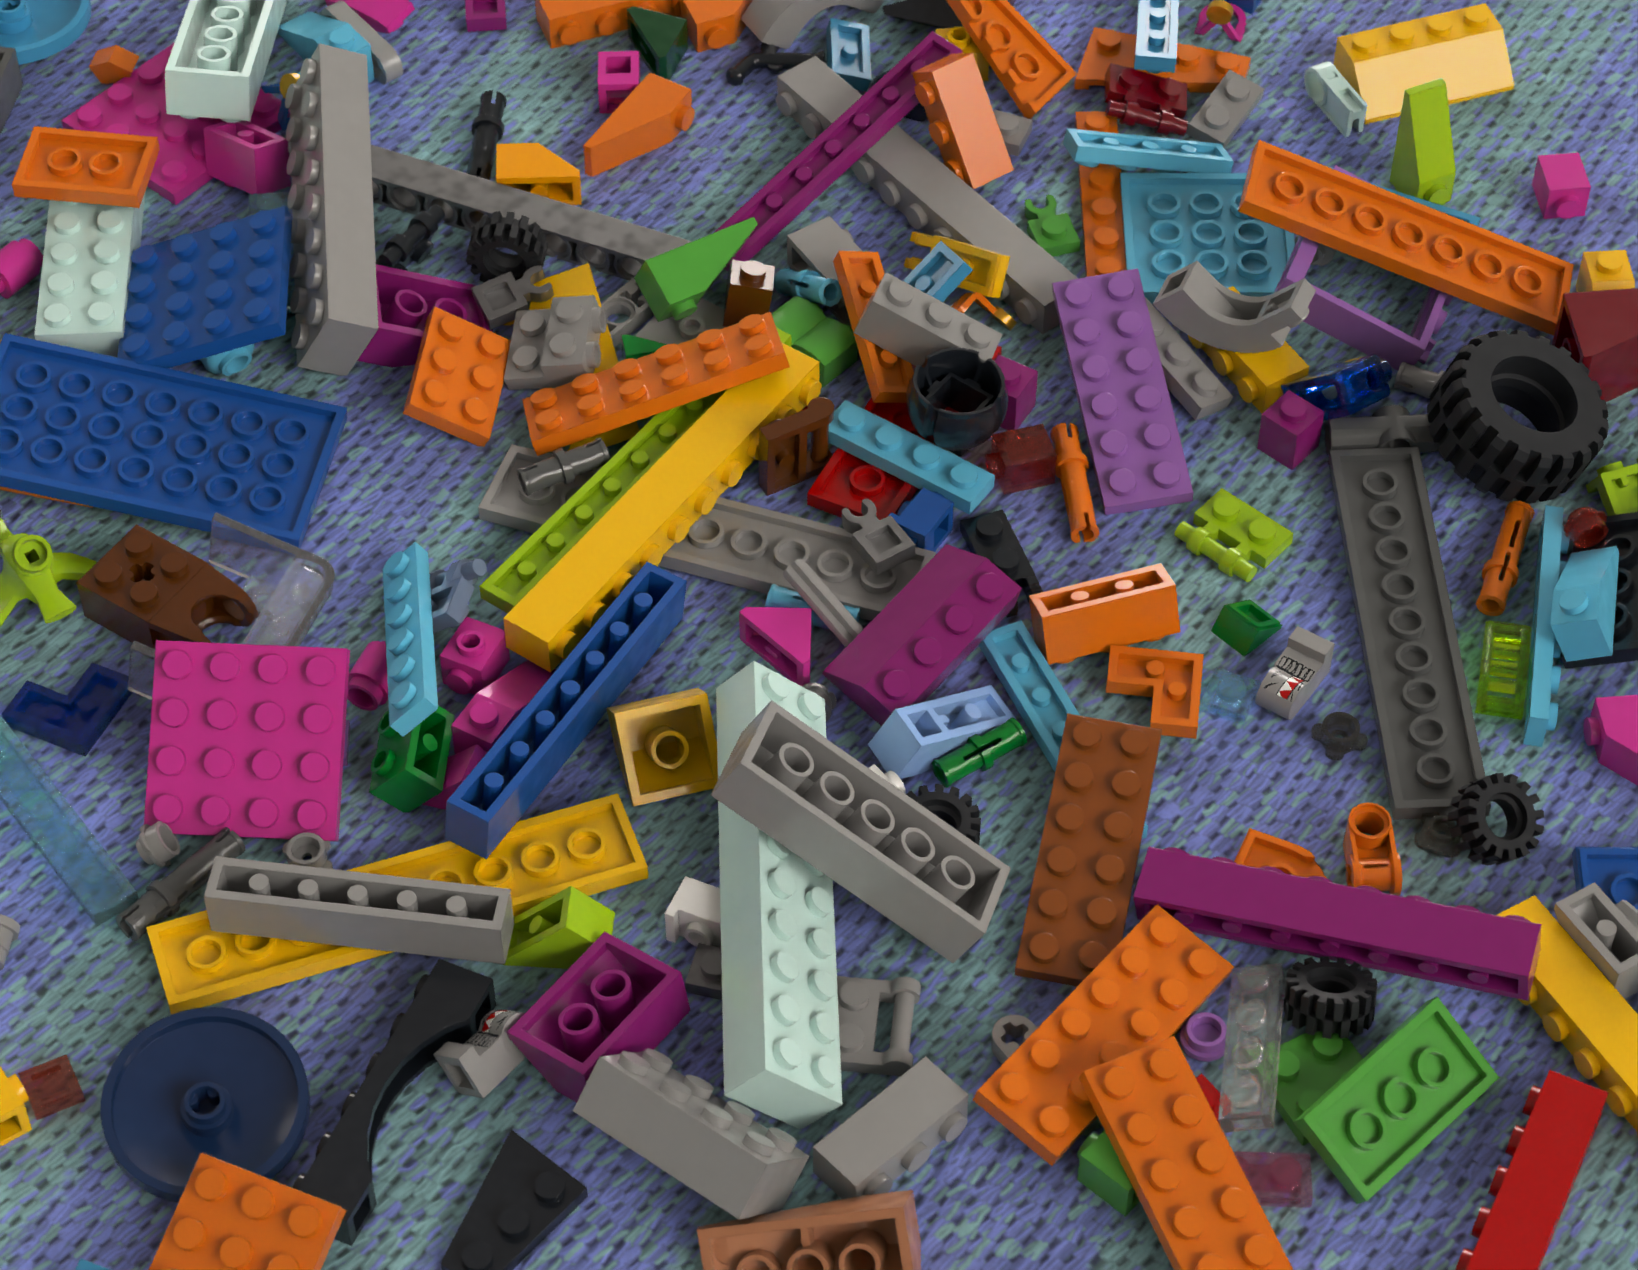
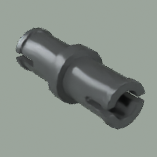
[516,437,610,496]

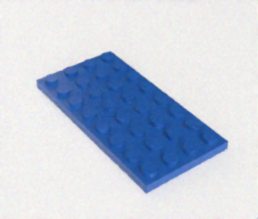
[0,333,347,552]

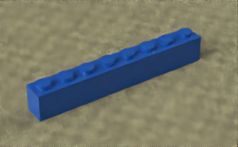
[445,562,687,859]

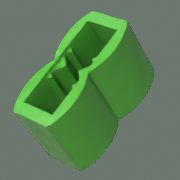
[772,296,858,388]

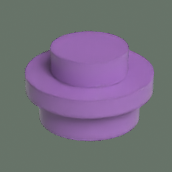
[1180,1012,1231,1062]

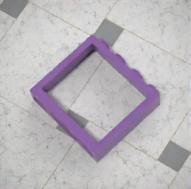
[1274,165,1454,371]

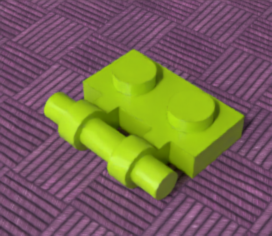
[1174,488,1294,582]

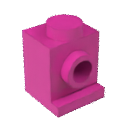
[598,51,640,113]

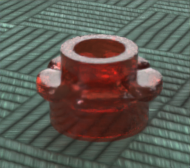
[1563,506,1608,548]

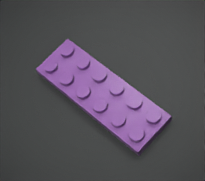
[1052,268,1193,515]

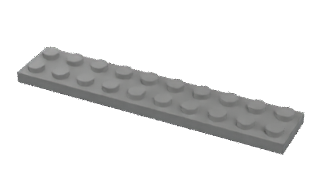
[478,444,936,621]

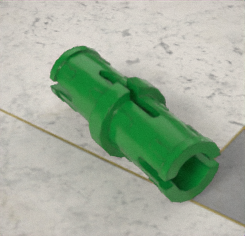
[931,717,1027,788]

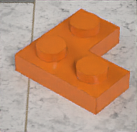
[1106,645,1204,739]

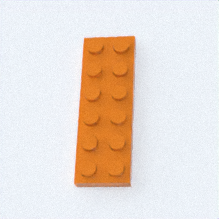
[522,311,790,456]
[973,904,1234,1166]
[1079,1036,1293,1270]

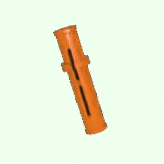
[1050,423,1099,543]
[1476,501,1535,616]

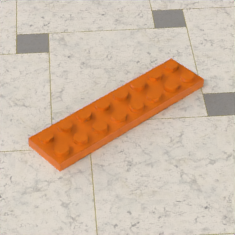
[1238,140,1574,336]

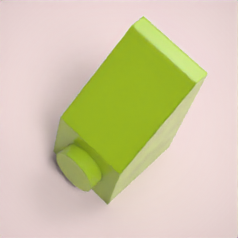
[503,886,615,969]

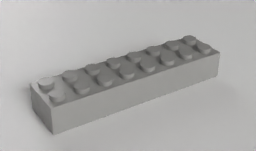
[285,43,378,376]

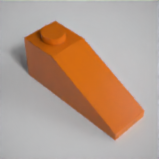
[583,73,695,177]

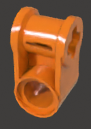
[1343,802,1402,896]

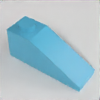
[277,11,375,83]
[1550,546,1619,662]

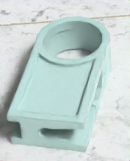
[1304,61,1367,138]

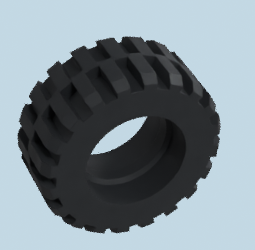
[1427,330,1609,503]

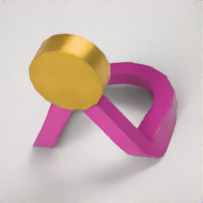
[1194,0,1246,42]

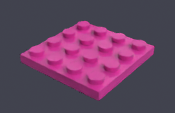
[61,42,290,205]
[144,640,350,842]

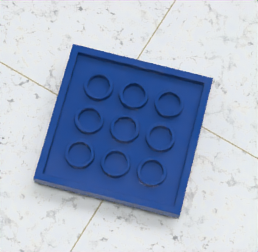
[117,206,292,368]

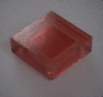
[18,1054,85,1120]

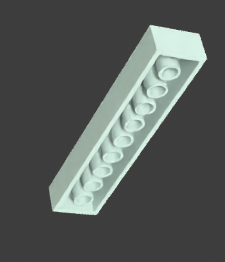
[716,661,843,1129]

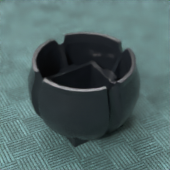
[906,348,1008,457]

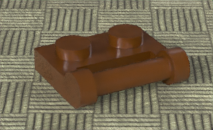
[758,397,834,496]

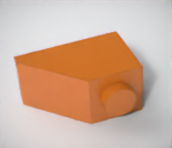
[680,0,753,53]

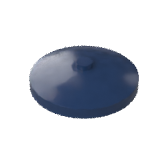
[100,1007,310,1203]

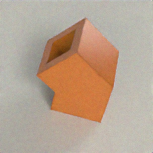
[89,45,140,84]

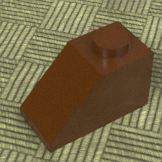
[723,260,775,327]

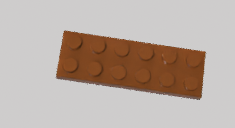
[1015,713,1162,986]

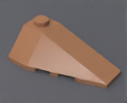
[697,1190,921,1270]

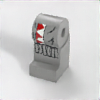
[1255,626,1335,720]
[433,1009,525,1098]

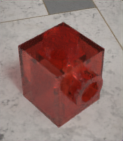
[985,424,1057,495]

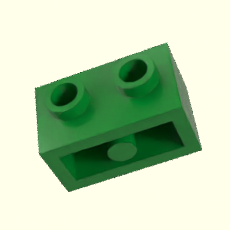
[369,705,455,813]

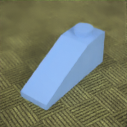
[867,685,1017,779]

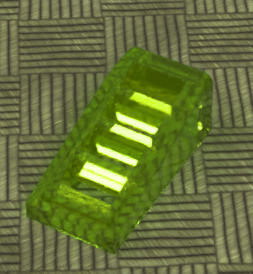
[1475,620,1532,720]

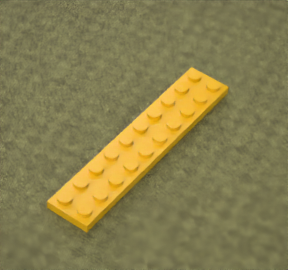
[146,793,649,1015]

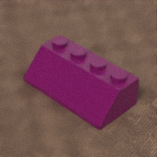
[822,544,1022,726]

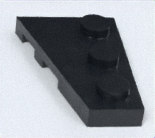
[440,1130,588,1270]

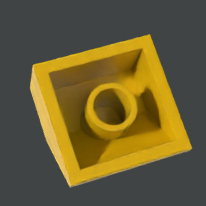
[606,688,718,807]

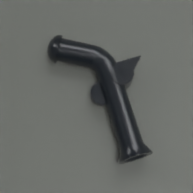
[726,42,825,86]

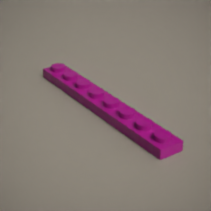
[714,31,963,271]

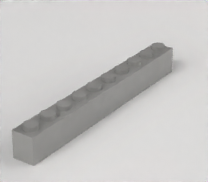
[776,56,1078,335]

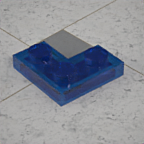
[2,662,135,757]

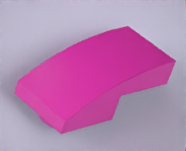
[325,0,415,33]

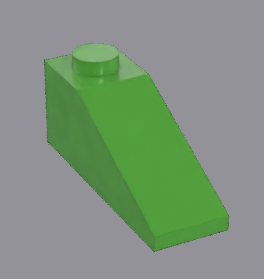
[634,217,758,322]

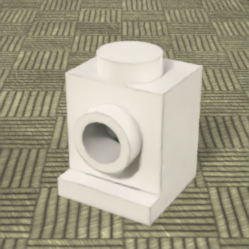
[665,876,721,947]

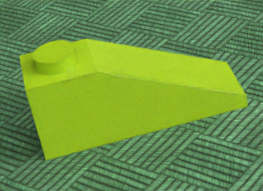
[1390,78,1456,205]

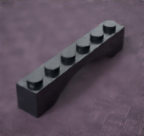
[292,959,496,1246]

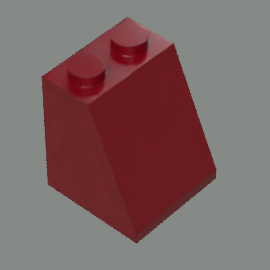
[1552,288,1638,402]

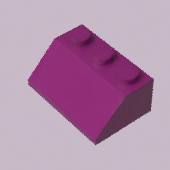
[507,932,691,1103]

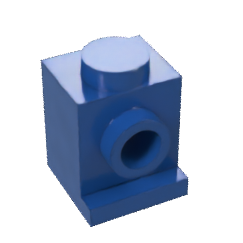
[889,488,954,552]

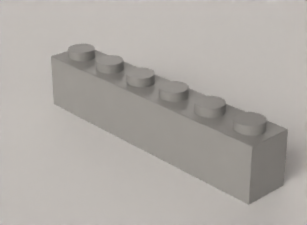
[204,856,514,964]

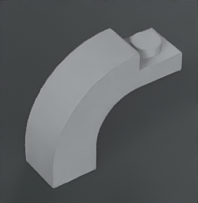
[741,0,884,49]
[1153,261,1316,353]

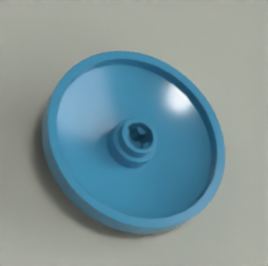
[0,0,92,65]

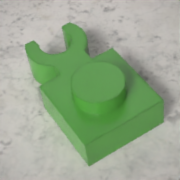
[1024,194,1081,257]

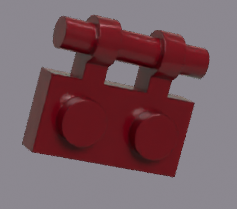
[1104,63,1188,136]

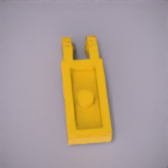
[903,231,1010,298]

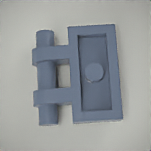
[430,558,487,634]

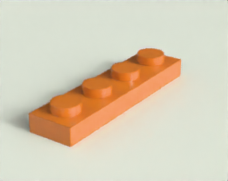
[833,251,914,403]

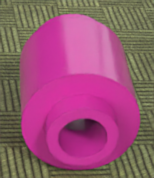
[0,238,43,299]
[347,641,388,711]

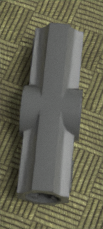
[1324,405,1440,455]

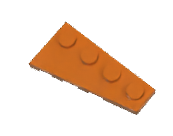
[946,0,1077,119]
[1074,27,1251,93]

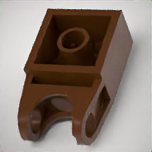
[76,524,258,655]

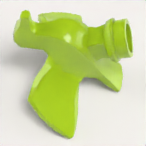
[0,518,97,627]

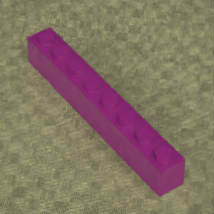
[1133,846,1541,1001]

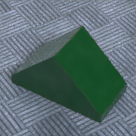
[627,6,688,80]

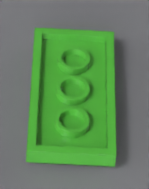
[1294,997,1500,1204]

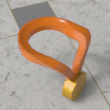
[951,292,1017,331]

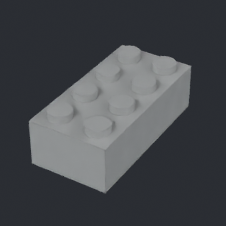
[573,1049,809,1220]

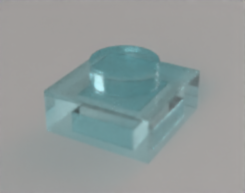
[1200,667,1261,725]

